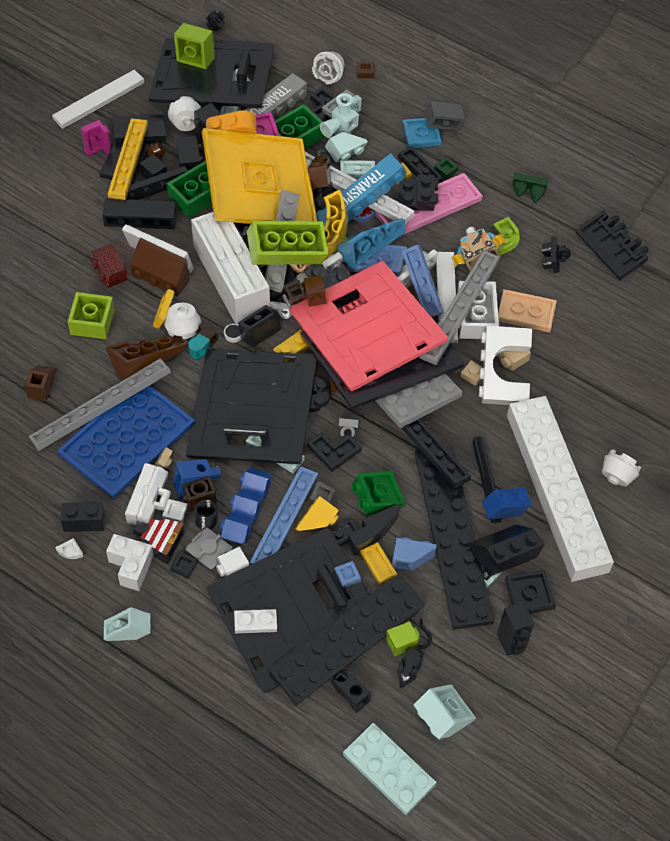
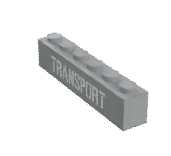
[244,73,307,120]

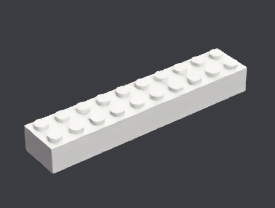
[507,396,614,582]

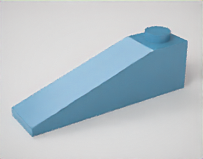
[338,218,405,269]

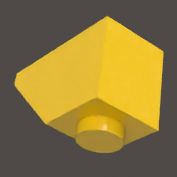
[295,496,339,531]

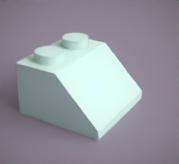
[414,685,476,739]

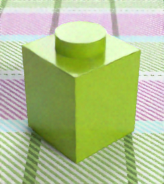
[386,621,420,656]

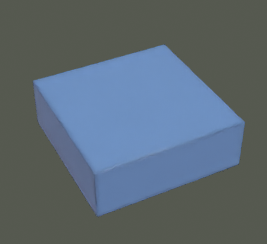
[334,561,361,588]

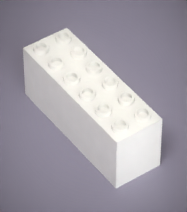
[191,212,270,325]

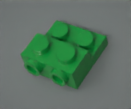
[352,471,406,515]

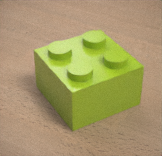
[174,23,215,69]
[68,292,115,340]

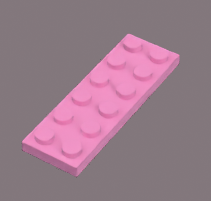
[375,173,483,236]

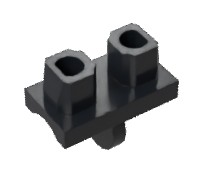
[542,236,571,273]

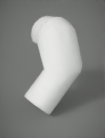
[270,301,291,319]

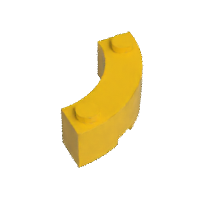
[324,190,348,261]

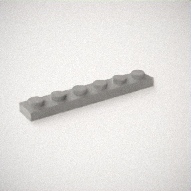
[265,190,299,293]

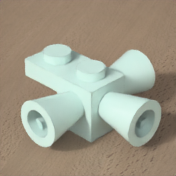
[320,93,362,138]

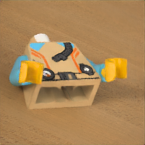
[452,227,506,271]

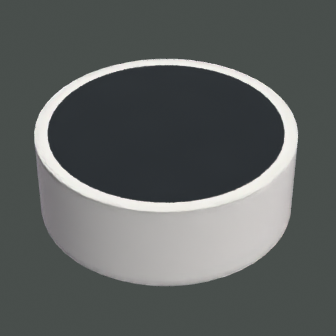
[224,324,241,343]

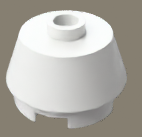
[312,51,344,84]
[168,96,201,131]
[164,302,201,339]
[602,450,642,486]

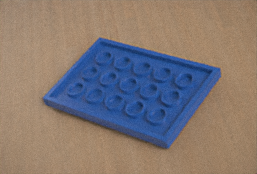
[57,385,195,500]

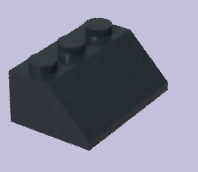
[468,524,545,577]

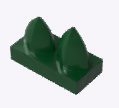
[512,173,549,203]

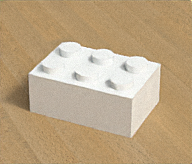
[457,281,499,339]

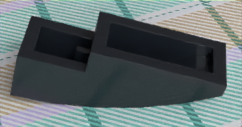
[348,504,400,556]

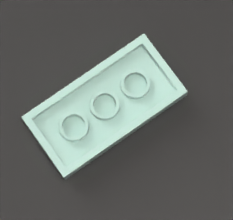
[343,723,437,815]

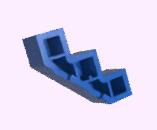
[220,467,273,544]

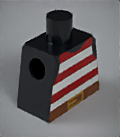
[133,517,185,564]

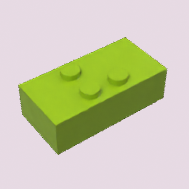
[247,221,328,265]

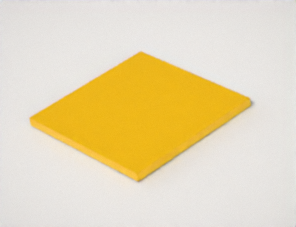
[202,128,317,224]

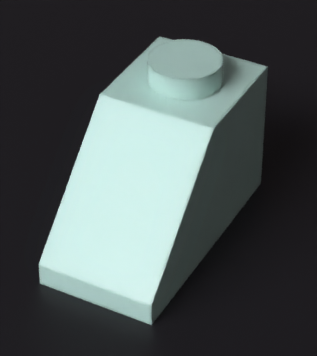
[104,607,151,641]

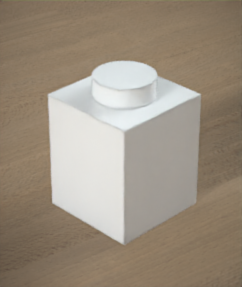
[216,547,249,577]

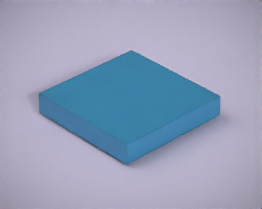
[402,118,442,148]

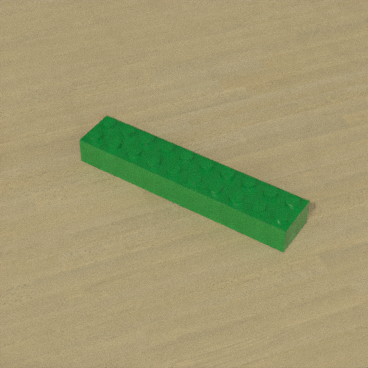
[167,104,325,218]

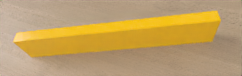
[108,118,148,200]

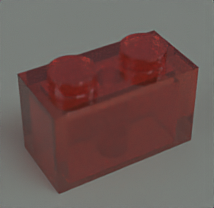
[91,244,128,288]

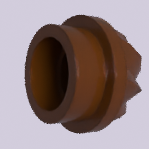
[147,142,165,159]

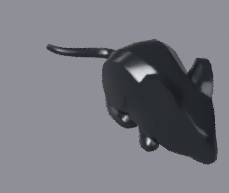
[397,619,432,688]

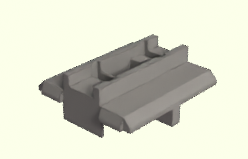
[185,528,233,570]

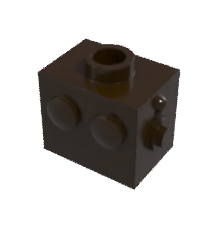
[183,476,217,512]

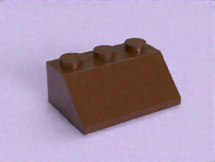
[130,238,189,297]

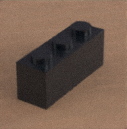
[497,602,535,656]

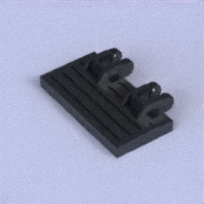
[576,210,649,280]

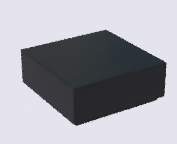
[170,552,198,579]

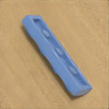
[402,244,444,318]

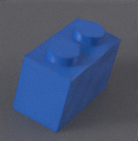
[482,488,532,519]

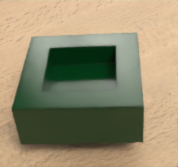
[434,157,459,179]

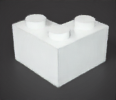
[106,534,154,591]

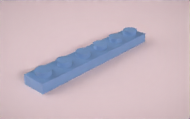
[250,466,318,565]

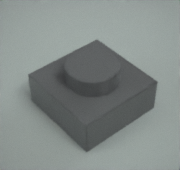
[309,481,335,503]

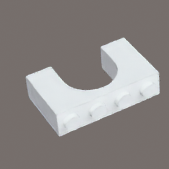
[479,326,532,405]

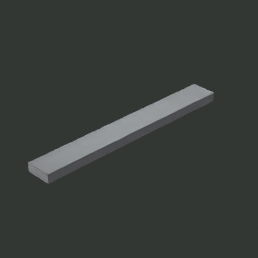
[419,250,500,365]
[29,358,171,451]

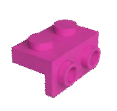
[81,120,111,156]

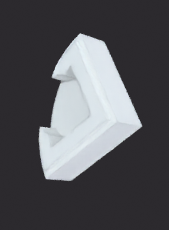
[55,538,84,559]

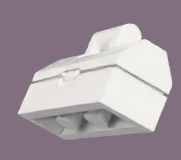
[125,463,171,526]

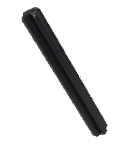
[472,436,502,524]

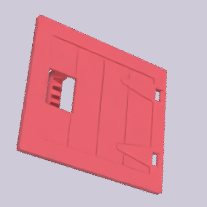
[289,261,448,391]

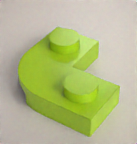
[493,217,520,256]

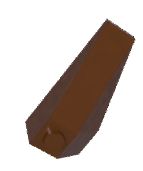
[106,336,189,380]

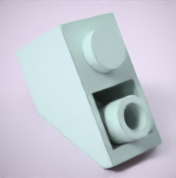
[325,132,367,163]

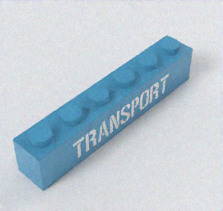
[316,153,406,226]

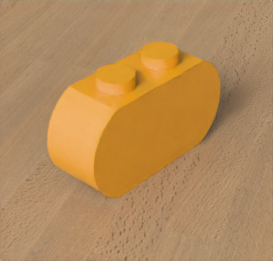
[206,111,257,134]

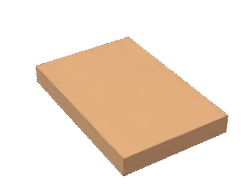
[498,289,557,332]

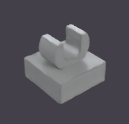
[339,418,359,437]

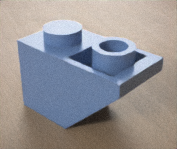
[392,537,437,571]

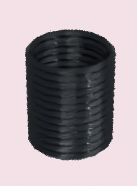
[195,499,217,530]

